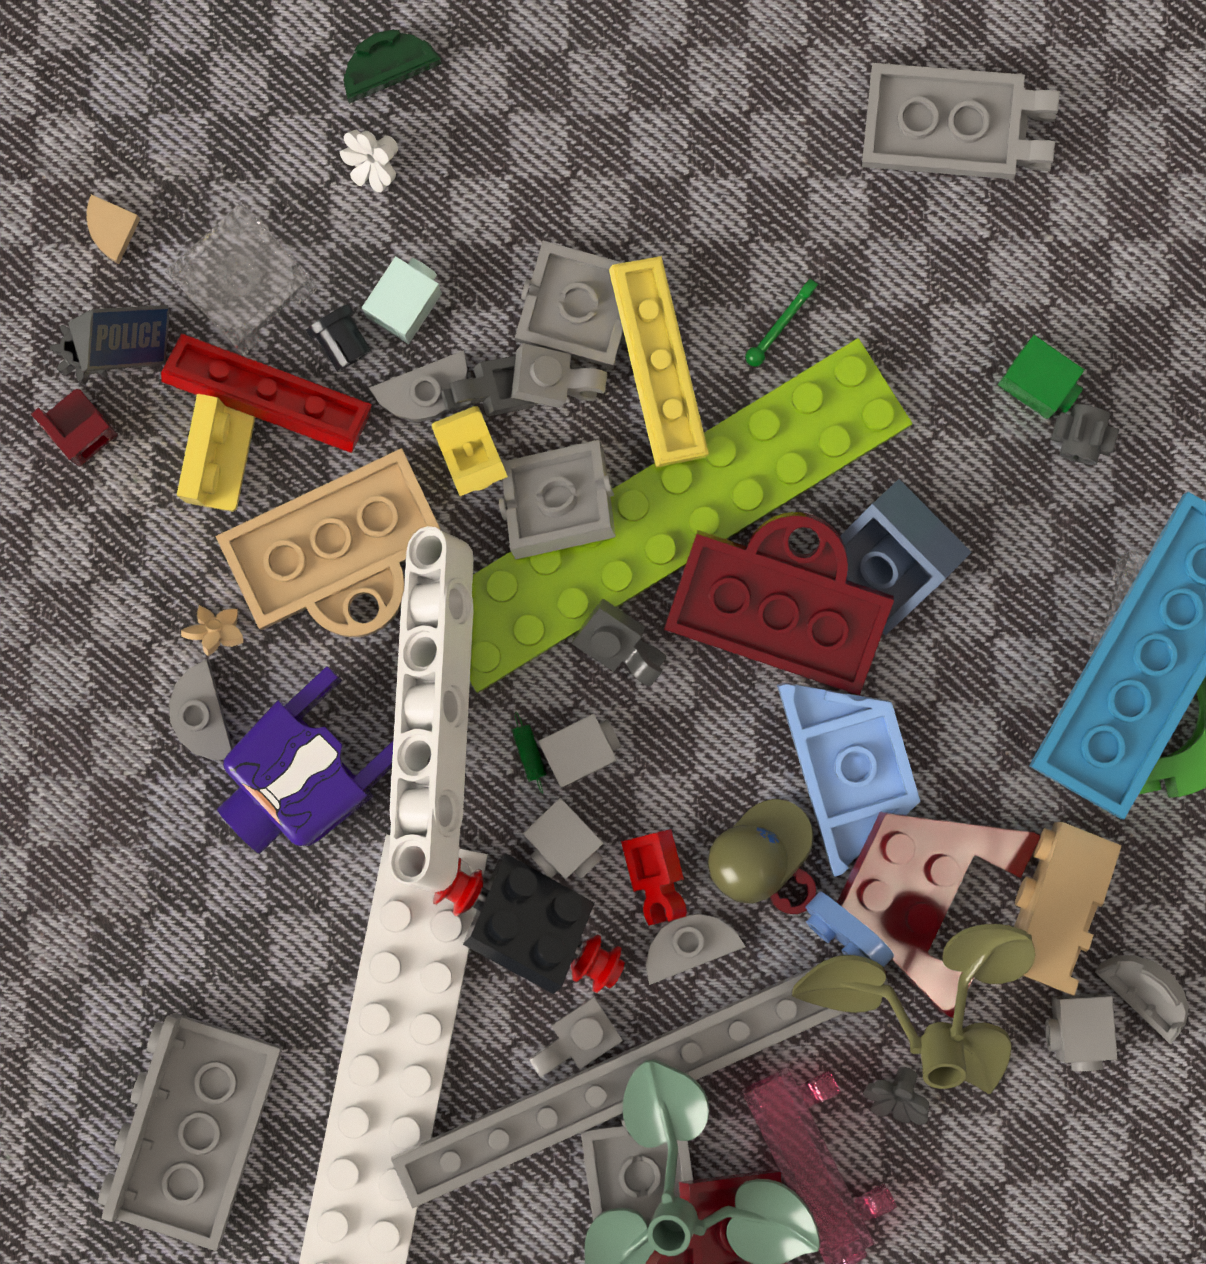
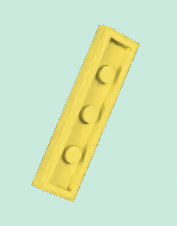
[609,256,709,468]

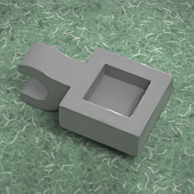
[511,343,607,408]
[529,996,623,1078]

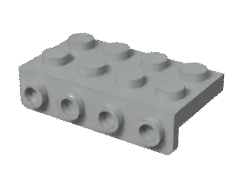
[98,1013,283,1251]

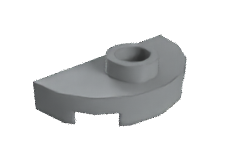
[369,350,468,422]
[169,659,233,761]
[645,913,746,985]
[1095,955,1189,1045]

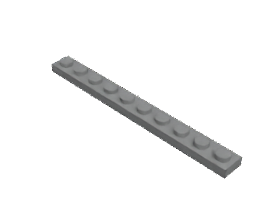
[391,953,890,1209]

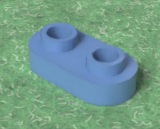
[805,891,894,967]

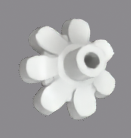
[340,130,398,192]

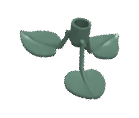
[584,1059,820,1264]

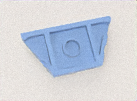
[777,682,920,877]

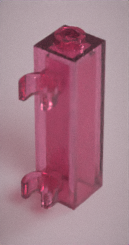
[740,1067,897,1264]

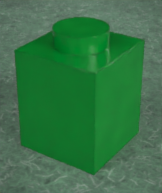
[997,335,1085,419]

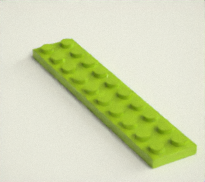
[470,338,913,694]

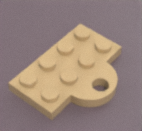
[215,448,441,637]

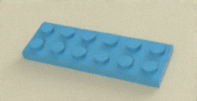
[1029,492,1206,819]

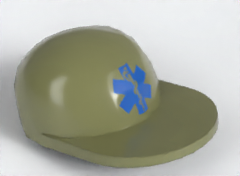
[707,799,814,904]

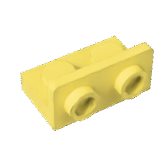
[177,394,256,512]

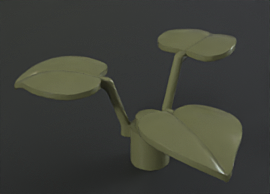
[792,924,1035,1094]

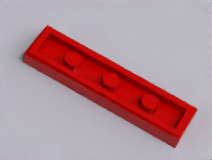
[161,333,372,453]

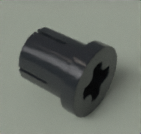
[306,304,372,372]

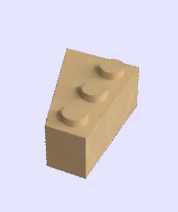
[1008,822,1122,996]

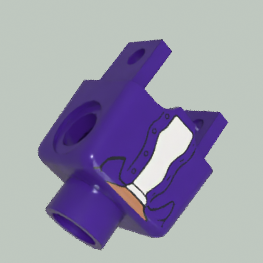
[217,666,394,854]

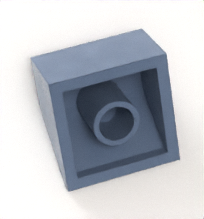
[840,479,971,636]

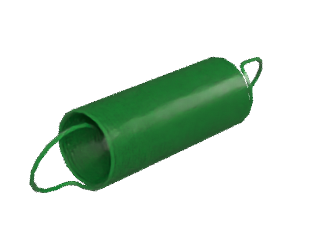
[511,711,547,794]

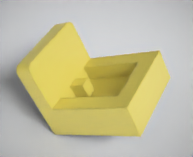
[432,406,508,496]

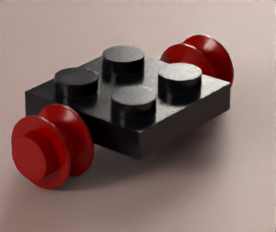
[433,853,625,994]

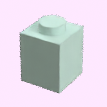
[362,256,442,344]

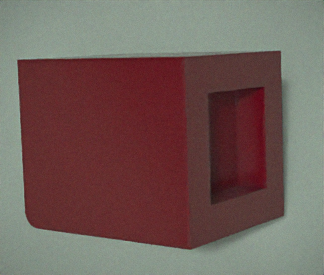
[31,389,119,467]

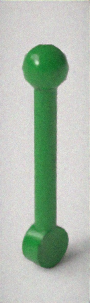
[745,278,819,367]

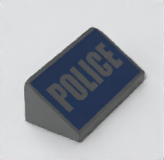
[68,305,169,372]

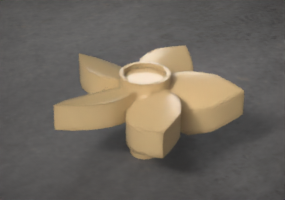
[181,605,243,656]

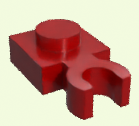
[621,829,687,926]

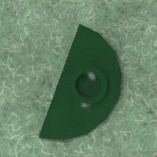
[343,29,442,104]

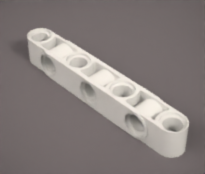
[389,526,474,892]

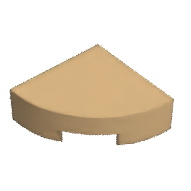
[87,194,140,264]

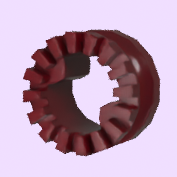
[770,868,816,914]

